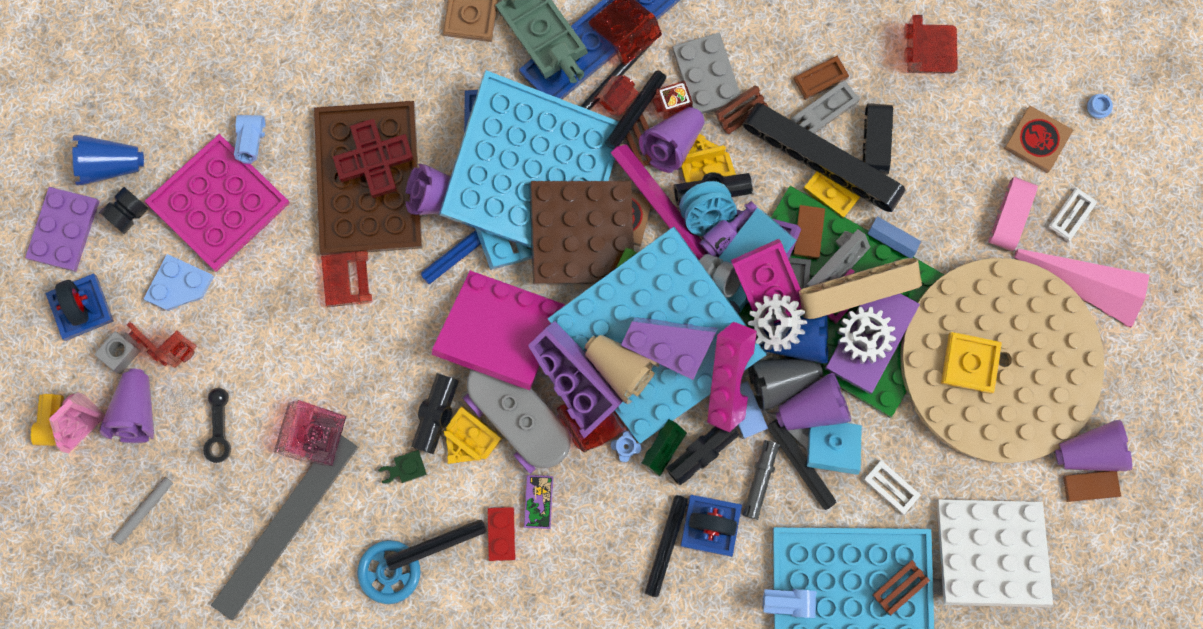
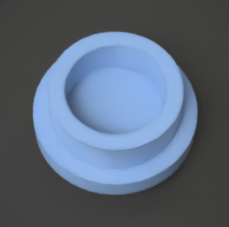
[1087,94,1113,119]

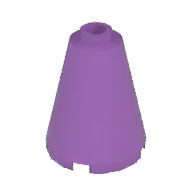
[639,107,705,173]
[406,163,451,215]
[99,369,154,443]
[776,373,851,430]
[1055,420,1132,472]

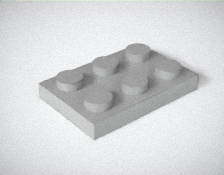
[672,32,741,114]

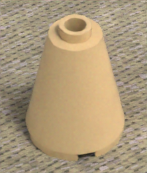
[585,335,659,404]

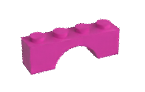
[707,322,757,432]

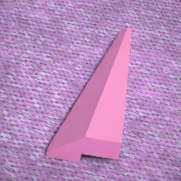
[1014,249,1150,328]

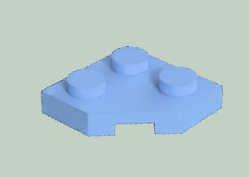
[144,254,214,311]

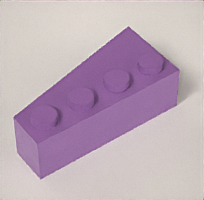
[528,321,623,438]

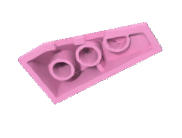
[49,392,105,453]

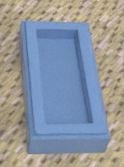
[868,216,921,258]

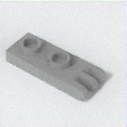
[791,80,860,134]

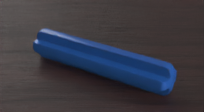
[421,230,481,284]

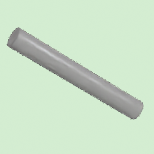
[113,477,173,545]

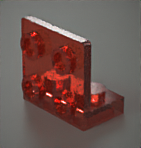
[588,0,662,66]

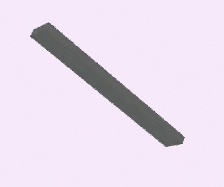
[211,433,359,621]

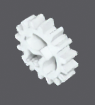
[748,294,807,351]
[837,307,896,364]

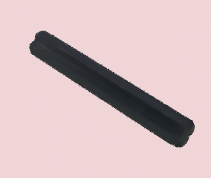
[605,70,666,150]
[767,419,836,510]
[645,495,688,597]
[385,519,486,570]

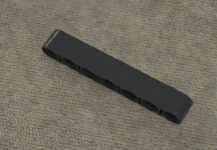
[742,103,906,212]

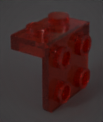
[904,15,958,74]
[127,321,197,368]
[557,404,627,452]

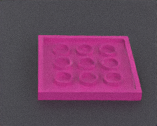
[144,134,290,272]
[432,270,565,390]

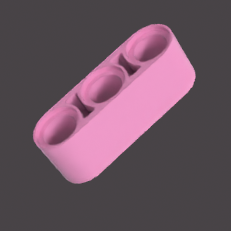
[988,176,1038,252]

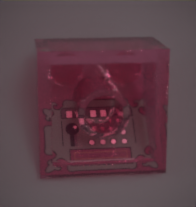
[274,400,346,466]

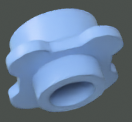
[611,431,642,462]

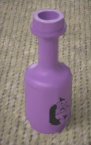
[699,201,758,256]

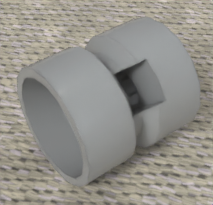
[699,254,741,298]

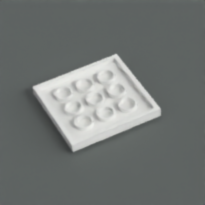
[937,499,1053,607]

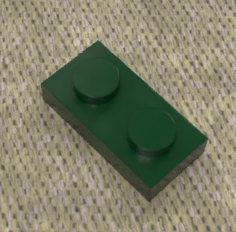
[641,419,687,476]

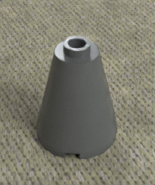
[748,359,823,411]

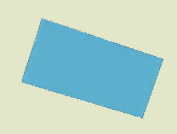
[719,208,797,312]

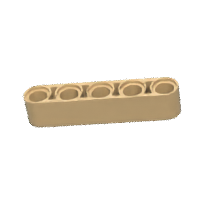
[799,258,922,319]

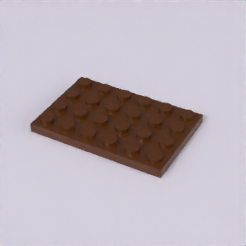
[314,101,422,255]

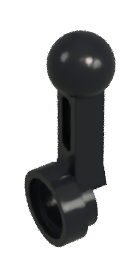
[203,387,231,463]

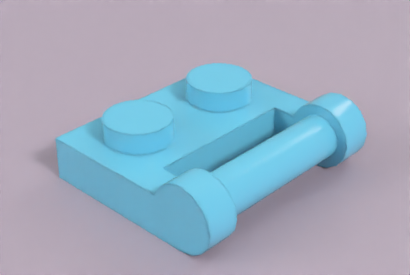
[475,228,532,270]

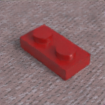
[488,507,516,561]

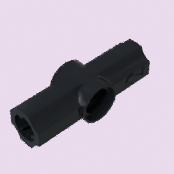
[674,172,753,206]
[411,373,459,454]
[666,426,739,486]

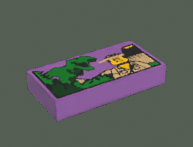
[524,475,553,529]

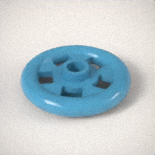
[357,540,421,604]

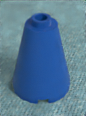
[72,135,144,186]
[760,315,828,363]

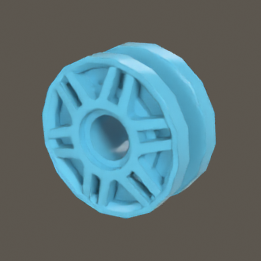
[679,181,737,236]

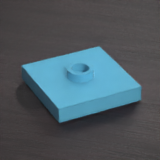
[807,423,862,475]

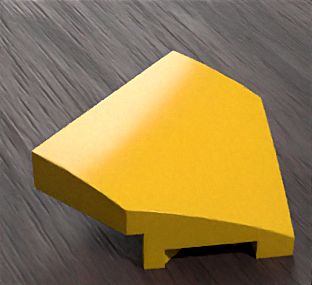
[681,134,736,183]
[444,406,504,464]

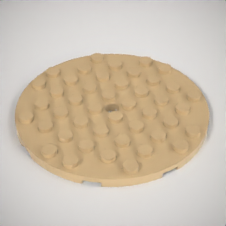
[900,258,1104,463]

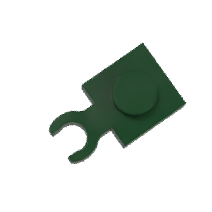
[378,450,427,484]

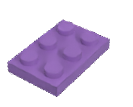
[25,187,100,272]

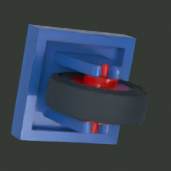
[46,274,114,341]
[680,495,742,557]

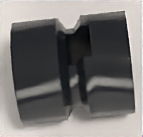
[99,187,149,235]

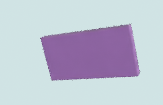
[825,294,920,395]

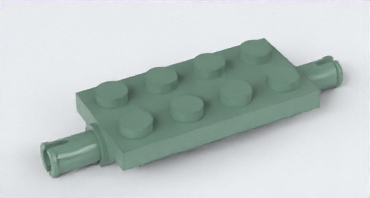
[495,0,588,83]

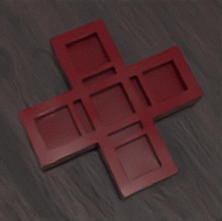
[333,118,414,198]

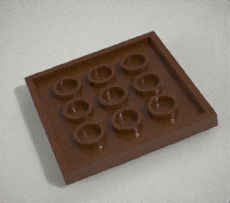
[529,181,634,284]

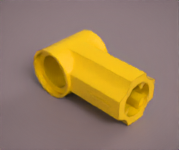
[31,394,64,446]

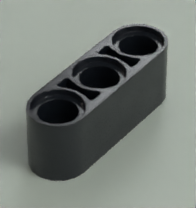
[862,103,893,175]

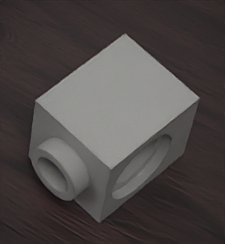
[94,331,141,374]

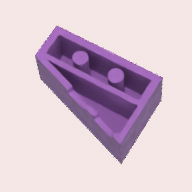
[621,317,718,380]

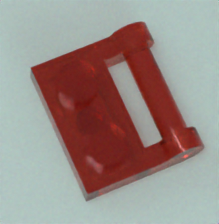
[321,251,373,308]

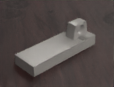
[807,229,871,287]

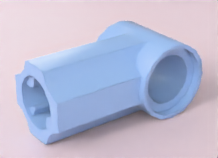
[234,115,266,164]
[763,589,817,618]

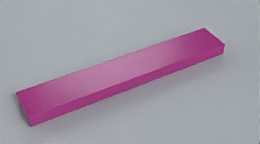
[611,144,707,260]

